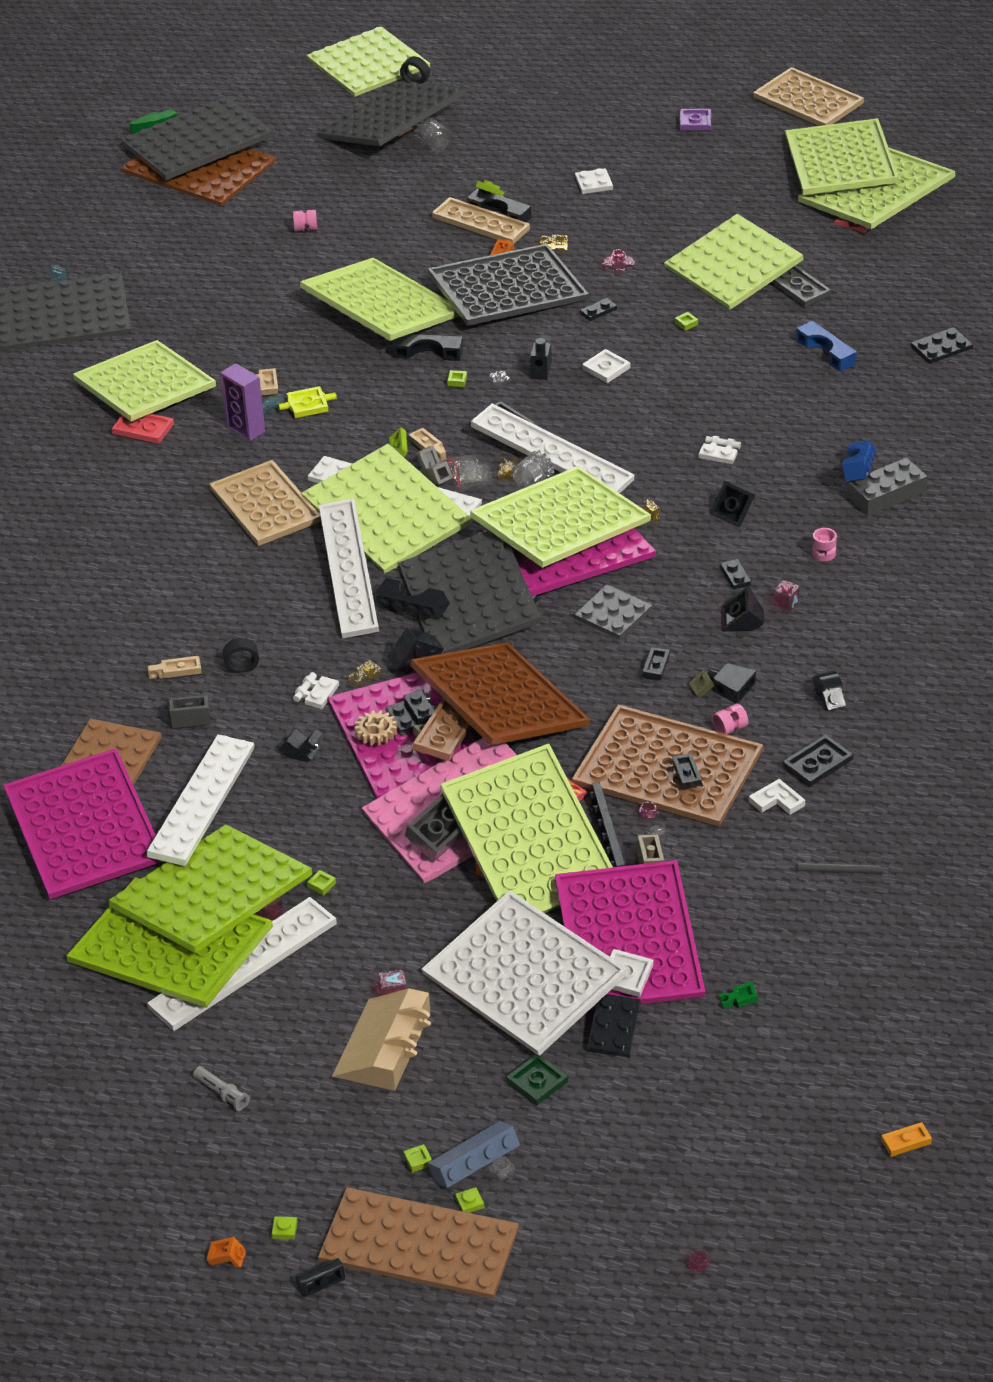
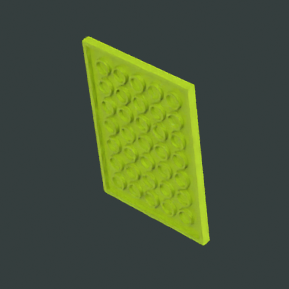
[109,825,312,953]
[66,877,273,1008]

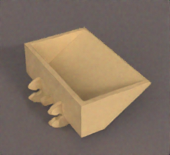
[332,988,431,1091]

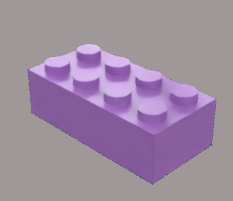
[220,363,265,441]

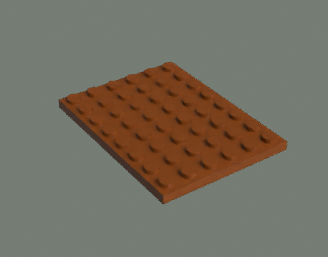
[121,147,277,206]
[410,642,590,745]

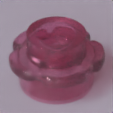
[639,801,659,819]
[688,1251,710,1272]

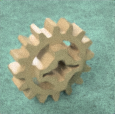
[355,710,397,746]

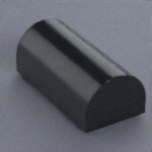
[295,1258,345,1297]

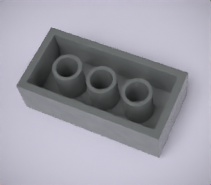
[847,458,928,516]
[405,775,463,862]

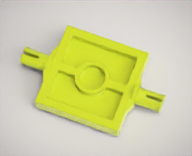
[278,386,337,418]

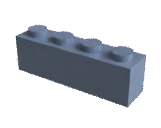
[428,1121,520,1188]

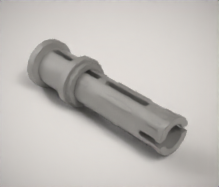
[193,1066,250,1111]

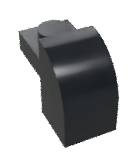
[812,671,846,711]
[278,728,322,762]

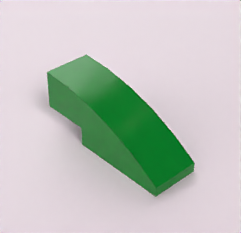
[129,108,178,134]

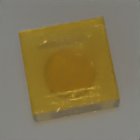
[643,499,660,523]

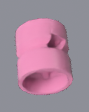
[293,210,317,232]
[812,528,837,561]
[712,703,748,735]

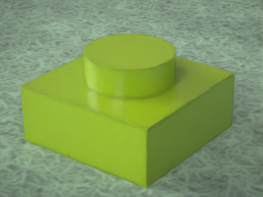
[675,312,698,331]
[447,370,467,387]
[307,870,336,896]
[404,1144,432,1173]
[455,1187,484,1213]
[272,1216,298,1240]

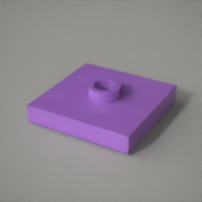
[680,109,711,131]

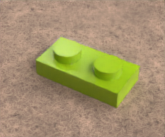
[476,180,505,196]
[389,427,407,457]

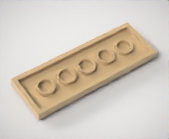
[432,197,530,244]

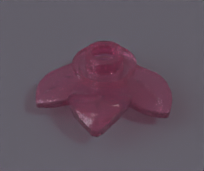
[602,249,635,273]

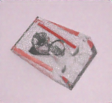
[446,454,493,490]

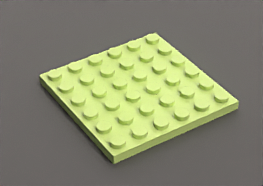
[306,27,430,97]
[664,214,804,309]
[73,340,216,421]

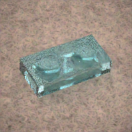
[262,394,284,415]

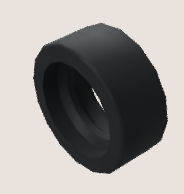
[400,56,430,84]
[222,638,259,673]

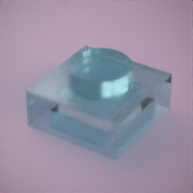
[50,265,68,282]

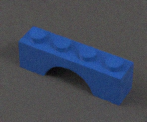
[796,321,857,372]
[842,439,876,482]

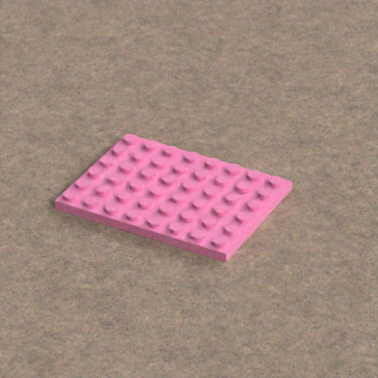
[362,738,517,883]

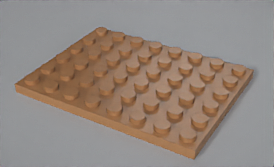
[572,704,763,827]

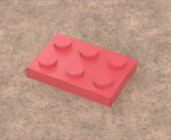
[112,414,174,444]

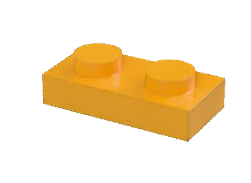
[881,1122,932,1157]

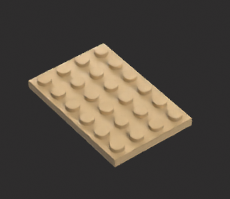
[753,67,864,126]
[209,460,322,546]

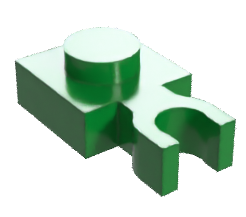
[719,981,759,1009]

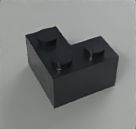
[387,627,444,674]

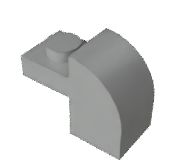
[416,445,453,485]

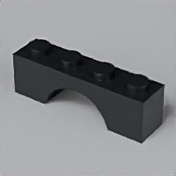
[467,188,532,223]
[393,334,463,361]
[374,578,450,620]

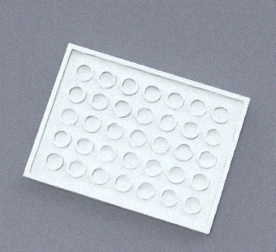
[422,890,628,1056]

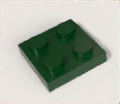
[506,1054,568,1106]

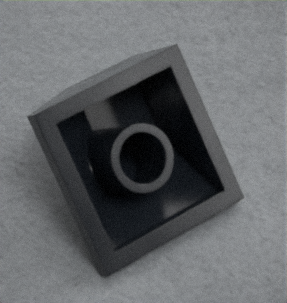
[709,481,755,527]
[721,586,765,632]

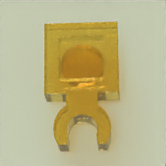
[540,235,569,250]
[498,456,518,480]
[348,660,383,686]

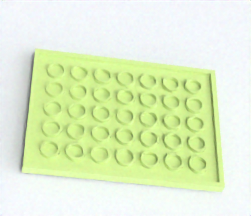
[785,118,899,195]
[798,147,955,229]
[300,258,460,341]
[302,444,472,573]
[470,466,651,568]
[440,744,613,913]

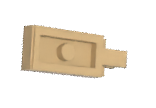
[408,428,447,462]
[148,656,202,679]

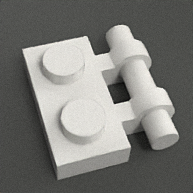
[699,436,741,464]
[293,672,339,709]

